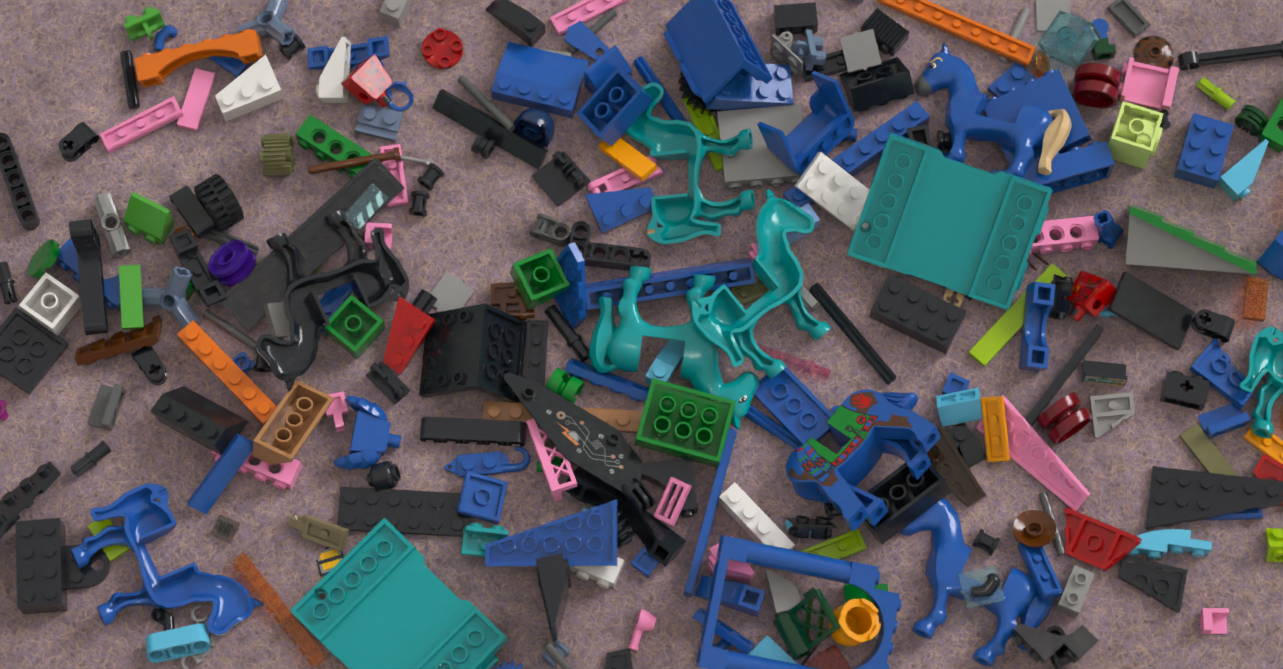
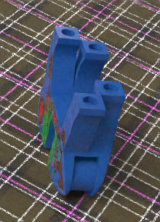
[786,389,941,531]

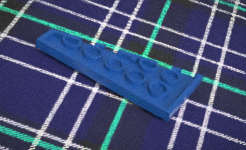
[485,499,617,567]

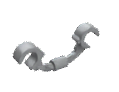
[181,605,216,669]

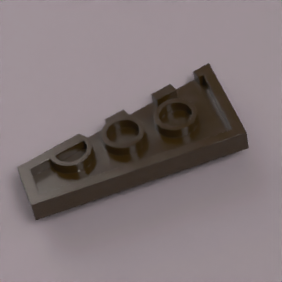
[914,423,986,507]

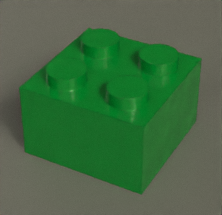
[324,294,385,359]

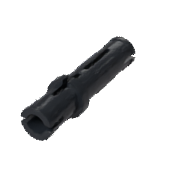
[544,304,589,362]

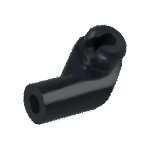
[151,608,175,631]

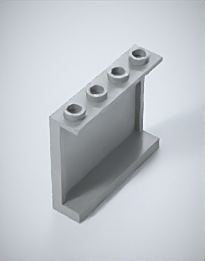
[717,104,802,191]

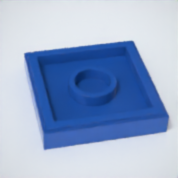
[456,471,508,524]

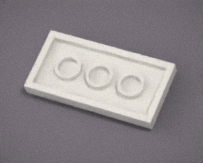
[795,152,869,232]

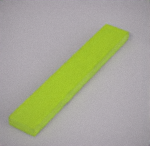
[968,263,1068,367]

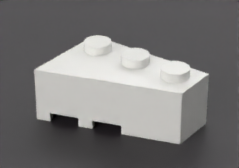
[215,54,284,122]

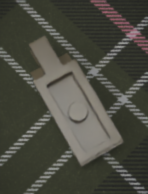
[288,514,349,551]

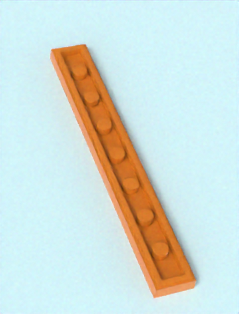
[877,0,1037,67]

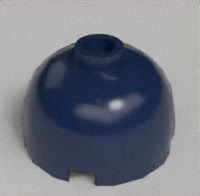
[513,108,555,147]

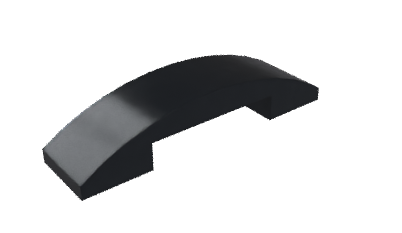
[169,228,227,307]

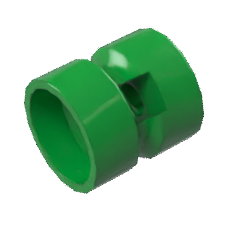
[546,368,584,403]

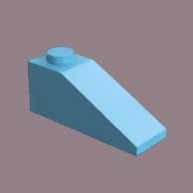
[1217,139,1269,202]
[645,339,685,385]

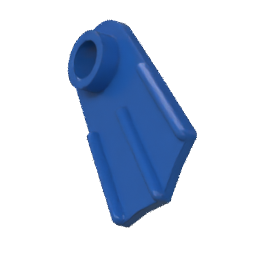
[564,21,609,61]

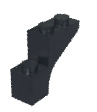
[1011,624,1098,664]

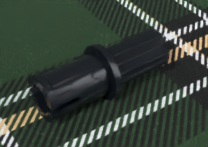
[0,262,18,305]
[70,441,111,477]

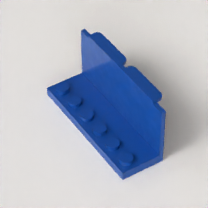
[663,0,773,103]

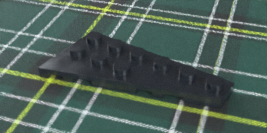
[0,461,61,539]
[1146,466,1283,530]

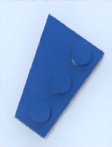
[1189,338,1255,409]

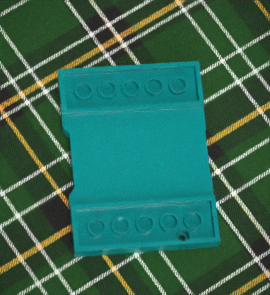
[847,132,1053,310]
[290,518,509,669]

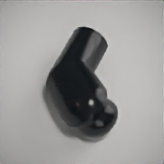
[971,573,1000,597]

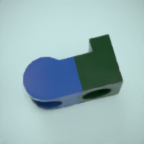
[1089,18,1116,60]

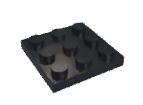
[0,308,68,395]

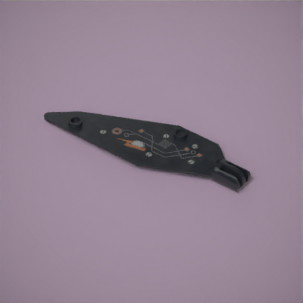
[503,373,656,514]

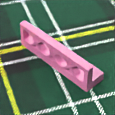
[526,418,578,502]

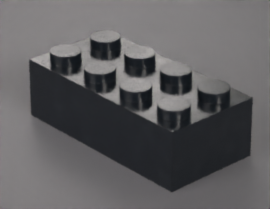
[869,274,967,354]
[862,463,951,545]

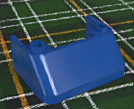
[757,71,854,175]

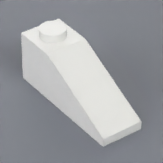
[316,37,351,103]

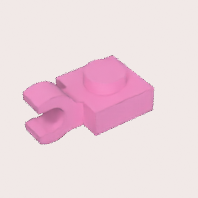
[326,391,348,432]

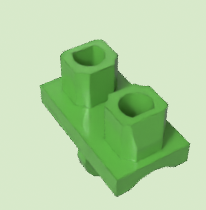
[124,6,165,42]

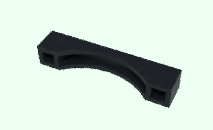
[565,467,686,567]

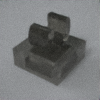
[210,515,240,544]

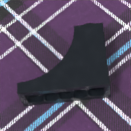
[641,458,698,518]

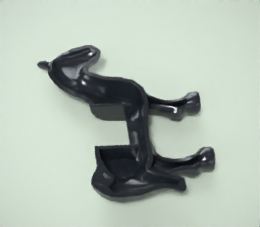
[256,210,409,391]

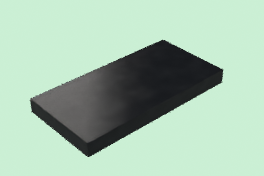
[1107,272,1194,350]

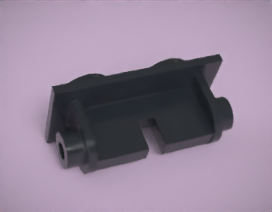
[1048,274,1074,320]
[366,361,411,405]
[788,515,836,539]

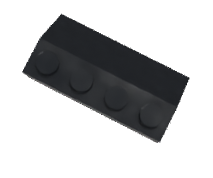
[150,386,248,455]

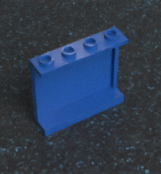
[984,69,1092,165]

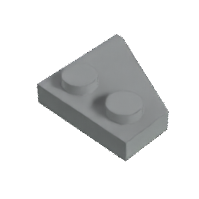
[1089,392,1135,438]

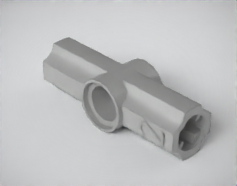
[93,193,131,257]

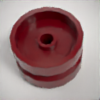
[1071,63,1121,109]
[1037,392,1093,445]

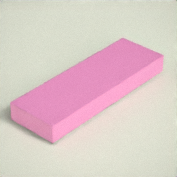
[177,68,216,132]
[379,144,408,207]

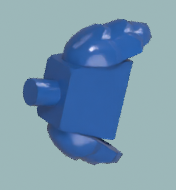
[333,395,401,470]

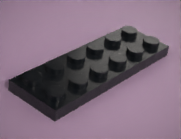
[337,487,469,537]

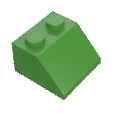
[123,192,175,245]

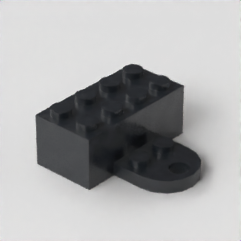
[16,518,110,614]

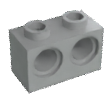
[1055,565,1095,618]

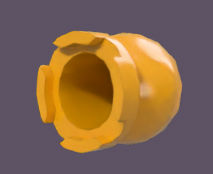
[828,598,881,647]

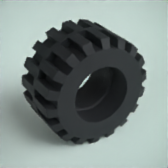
[194,174,244,232]

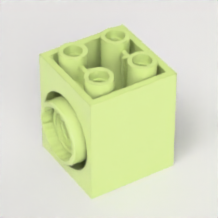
[1108,101,1163,169]

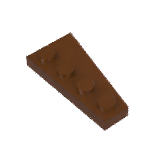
[75,315,162,366]

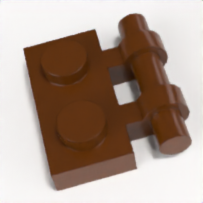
[490,282,535,321]

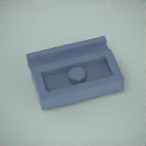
[355,104,403,142]

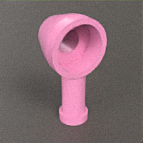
[628,609,656,651]

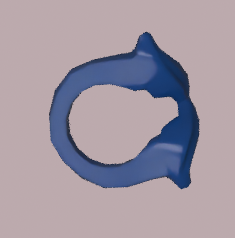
[385,81,414,111]

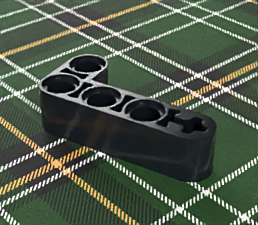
[569,221,651,271]

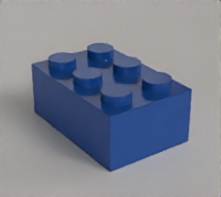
[576,67,654,146]
[1174,113,1234,189]

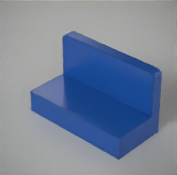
[1198,403,1251,439]

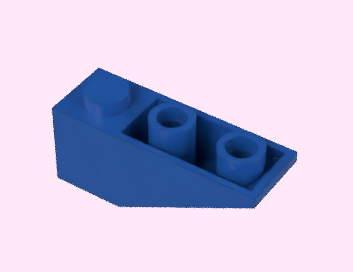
[695,575,765,617]

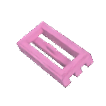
[653,477,692,526]

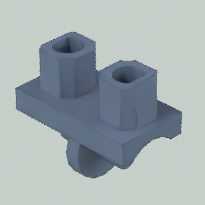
[791,29,826,71]

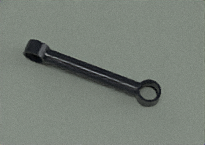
[1177,40,1283,71]

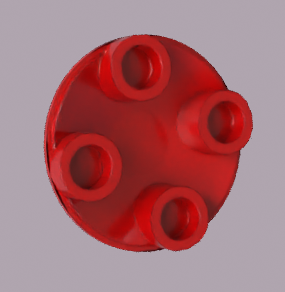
[422,28,463,69]

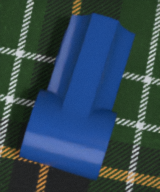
[1093,210,1123,249]

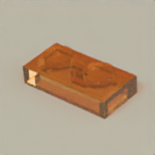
[1242,277,1269,322]

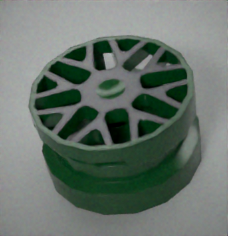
[1235,105,1269,136]

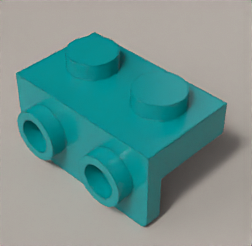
[461,523,509,558]

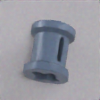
[541,640,570,669]

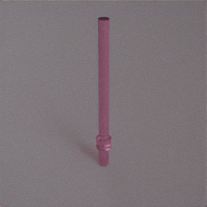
[757,343,831,378]

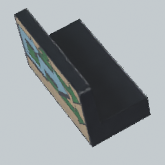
[1081,360,1128,387]

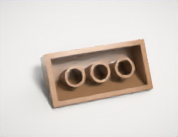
[252,380,334,465]

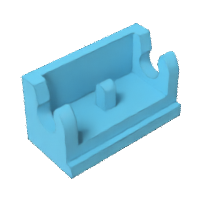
[936,387,983,427]

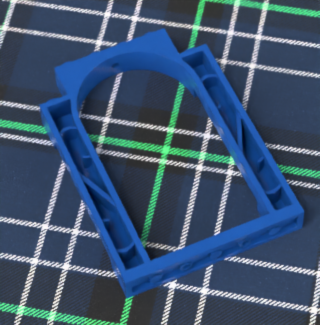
[695,535,902,669]

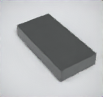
[1107,0,1151,38]

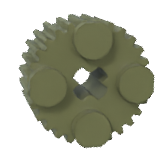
[259,133,295,176]

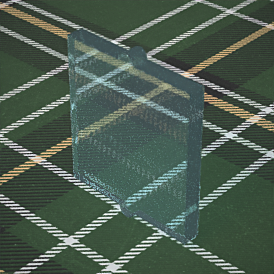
[958,566,1005,609]

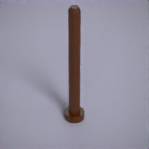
[308,147,401,174]

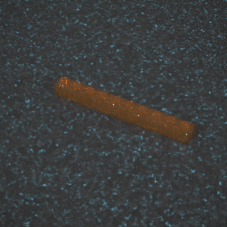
[233,552,327,667]

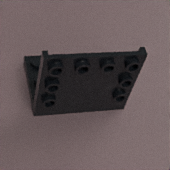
[419,303,527,403]

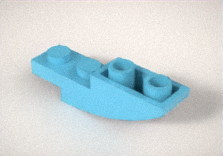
[1127,529,1212,559]

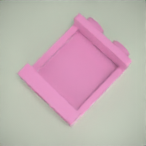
[1117,57,1179,111]

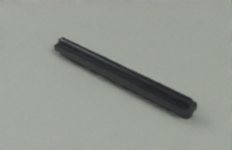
[810,283,896,385]

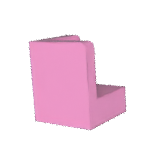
[364,222,393,249]
[1199,608,1229,634]

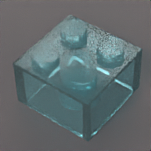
[1038,10,1101,68]

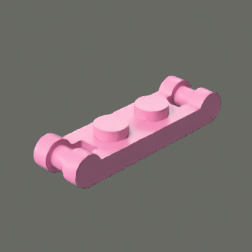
[586,155,663,193]

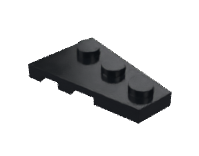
[1118,556,1188,613]

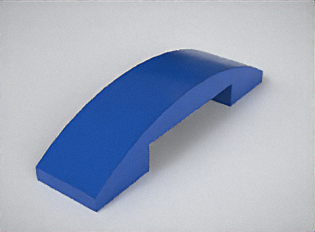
[307,36,390,70]

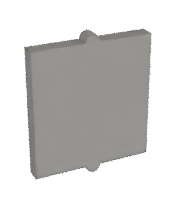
[1036,0,1071,33]
[840,29,882,73]
[430,272,475,312]

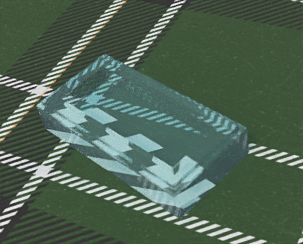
[345,183,388,229]

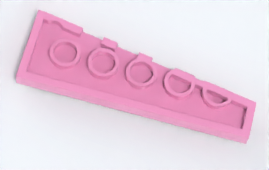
[976,395,1090,511]

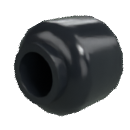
[367,461,401,492]

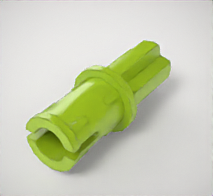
[1196,77,1236,111]

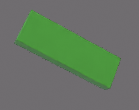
[119,265,144,330]

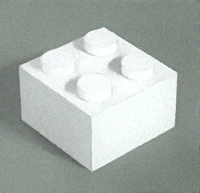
[19,273,82,336]

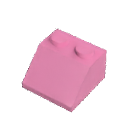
[707,536,755,585]

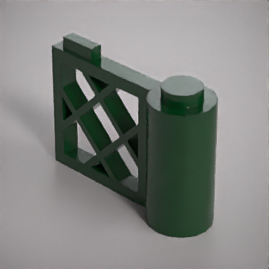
[773,588,841,660]

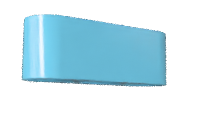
[145,624,210,663]

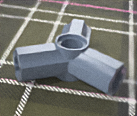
[237,0,295,45]
[142,266,199,328]

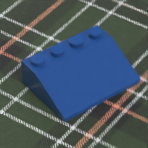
[491,42,589,119]

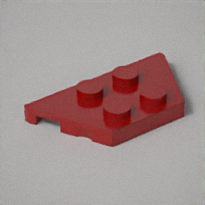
[1065,507,1142,572]

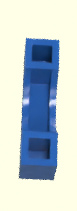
[56,238,121,312]
[1019,282,1055,372]

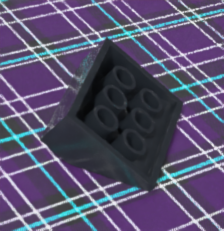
[536,553,571,642]

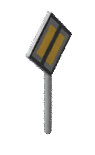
[316,531,350,577]

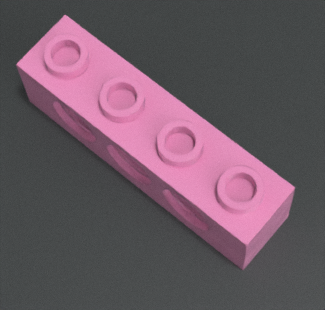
[1029,216,1099,256]
[211,450,302,490]

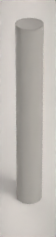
[999,7,1031,63]

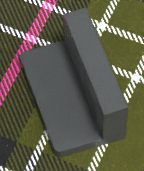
[88,384,126,431]

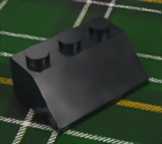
[839,57,914,111]

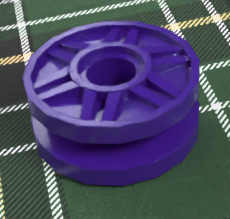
[208,240,256,287]

